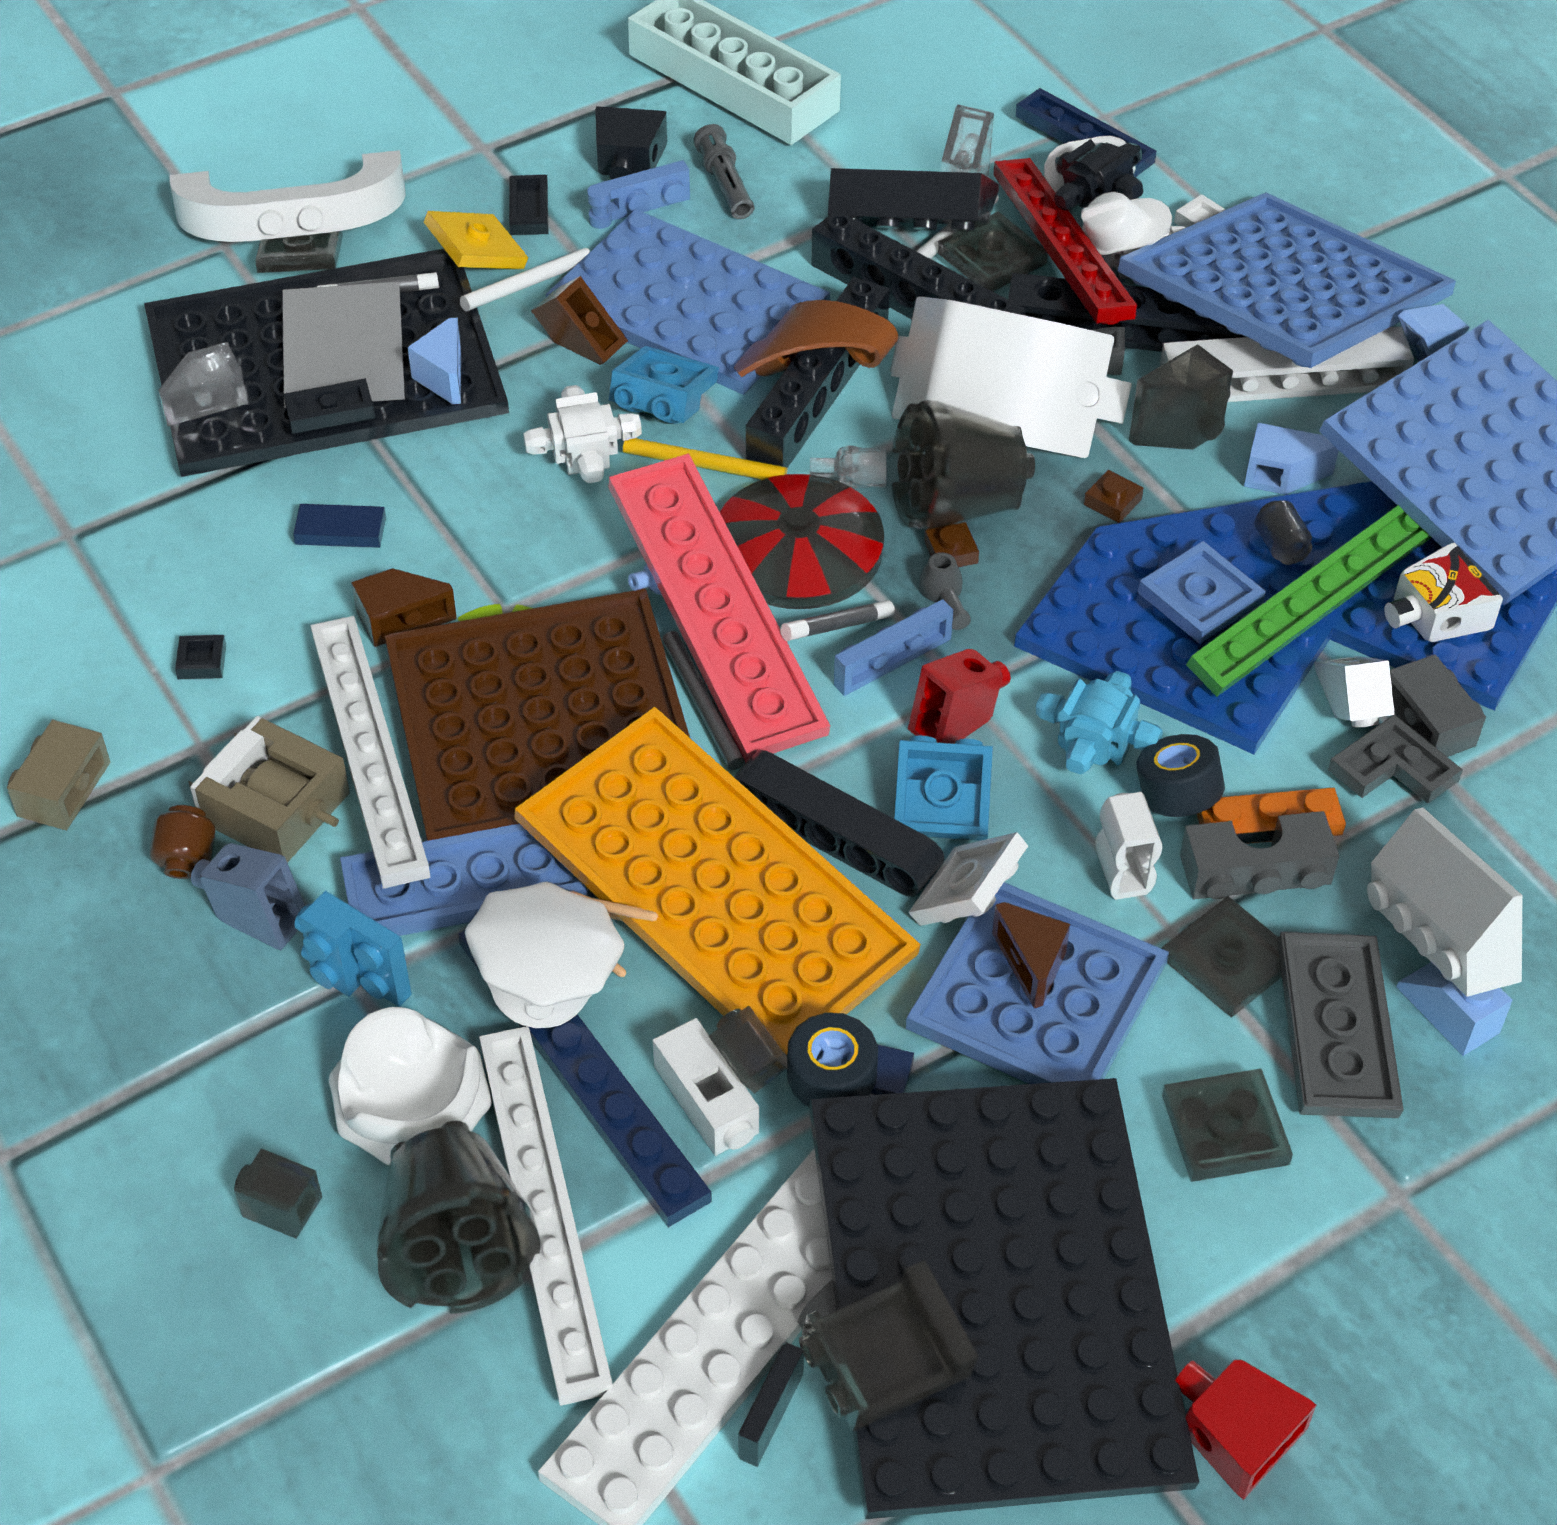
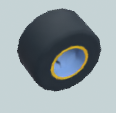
[1136,734,1225,817]
[787,1013,878,1107]

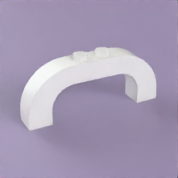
[170,150,406,242]

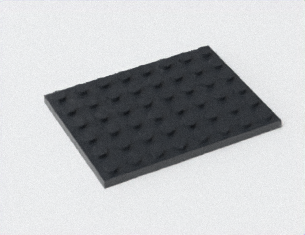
[144,249,509,477]
[809,1078,1200,1520]

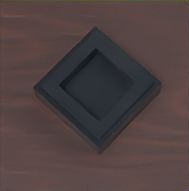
[175,635,226,680]

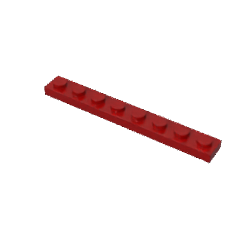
[993,158,1137,325]

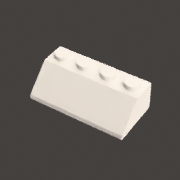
[1367,808,1522,997]

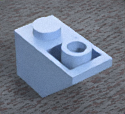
[1244,423,1339,495]

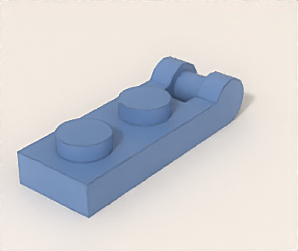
[587,160,690,229]

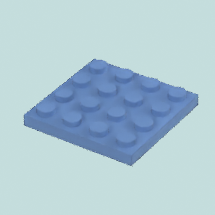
[906,882,1169,1084]

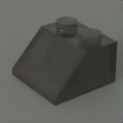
[1129,344,1233,450]

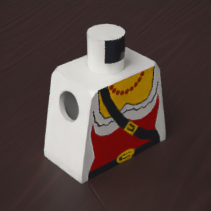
[1384,542,1503,642]

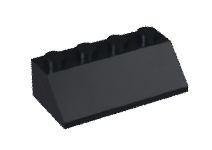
[828,168,999,232]

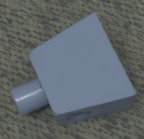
[191,843,305,951]

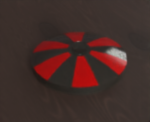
[720,474,884,609]

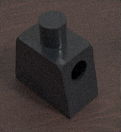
[595,106,668,180]

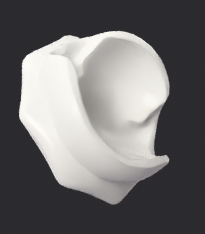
[465,882,624,1028]
[328,1007,492,1166]

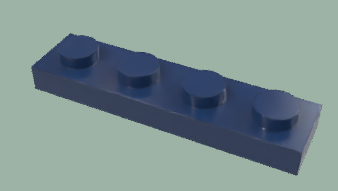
[1015,88,1157,177]

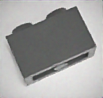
[1390,654,1486,757]

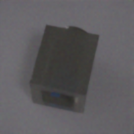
[709,1005,787,1094]
[234,1148,323,1239]

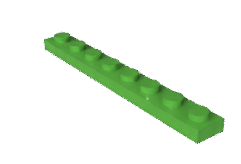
[1186,505,1432,697]

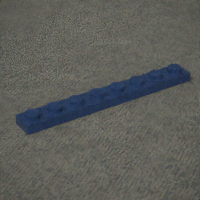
[458,930,712,1228]

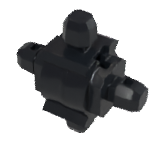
[1054,139,1144,210]

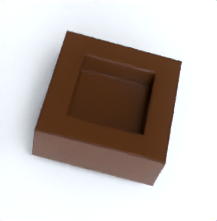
[1084,470,1144,523]
[924,522,979,567]

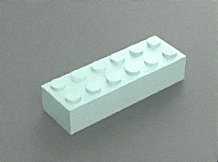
[628,0,841,145]

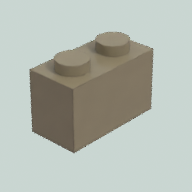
[7,719,110,831]

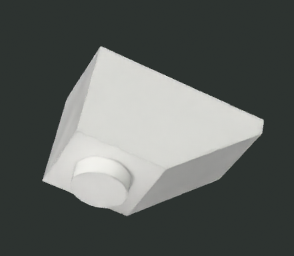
[1315,656,1394,727]

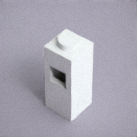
[653,1018,759,1156]

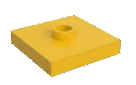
[424,211,529,269]

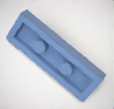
[834,599,953,696]

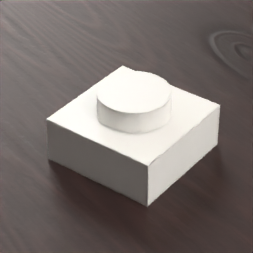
[1174,194,1226,228]

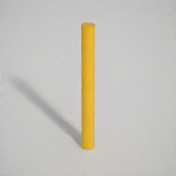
[623,438,788,481]

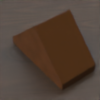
[992,902,1070,1009]

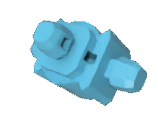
[1036,671,1163,774]

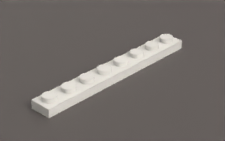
[311,616,431,889]
[479,1026,613,1406]

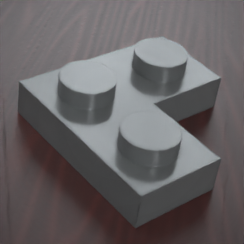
[1328,715,1463,803]

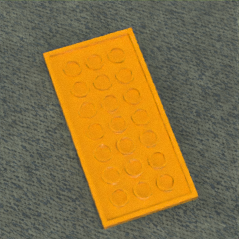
[515,707,921,1070]

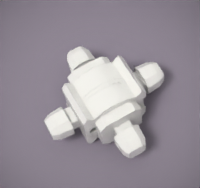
[523,385,642,483]

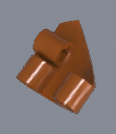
[734,300,898,377]

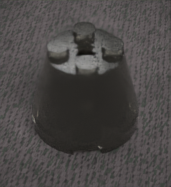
[892,400,1035,529]
[375,1121,541,1314]

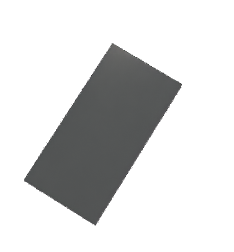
[1277,932,1404,1118]

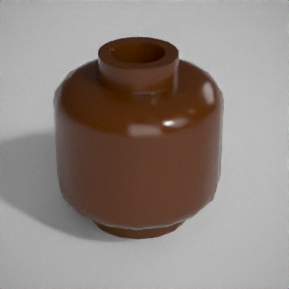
[150,805,215,879]

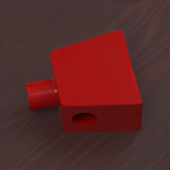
[908,649,1011,744]
[1175,1359,1316,1500]

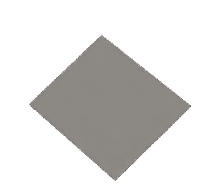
[283,282,405,408]

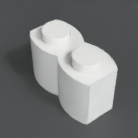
[1095,792,1162,900]

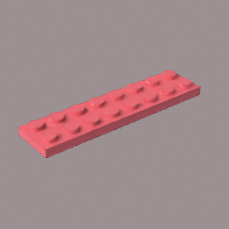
[608,454,831,763]

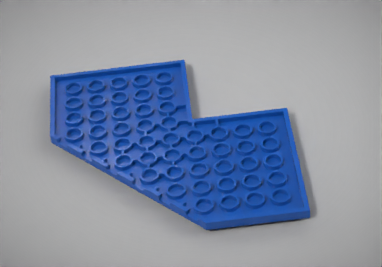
[1014,481,1557,755]

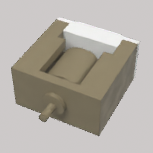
[188,716,350,863]

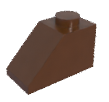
[531,276,628,365]
[351,568,457,647]

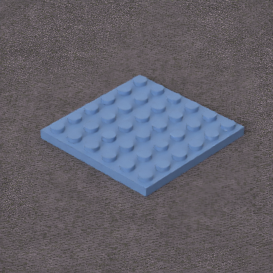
[1118,192,1456,368]
[1319,320,1557,605]

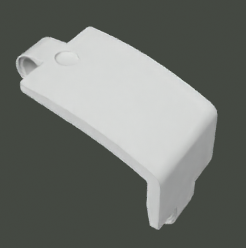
[890,296,1132,458]

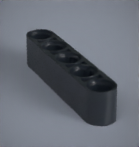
[733,750,945,897]

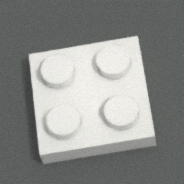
[909,832,1028,926]

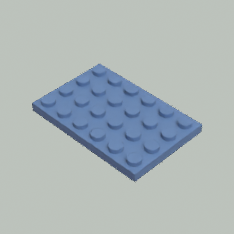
[546,209,830,395]

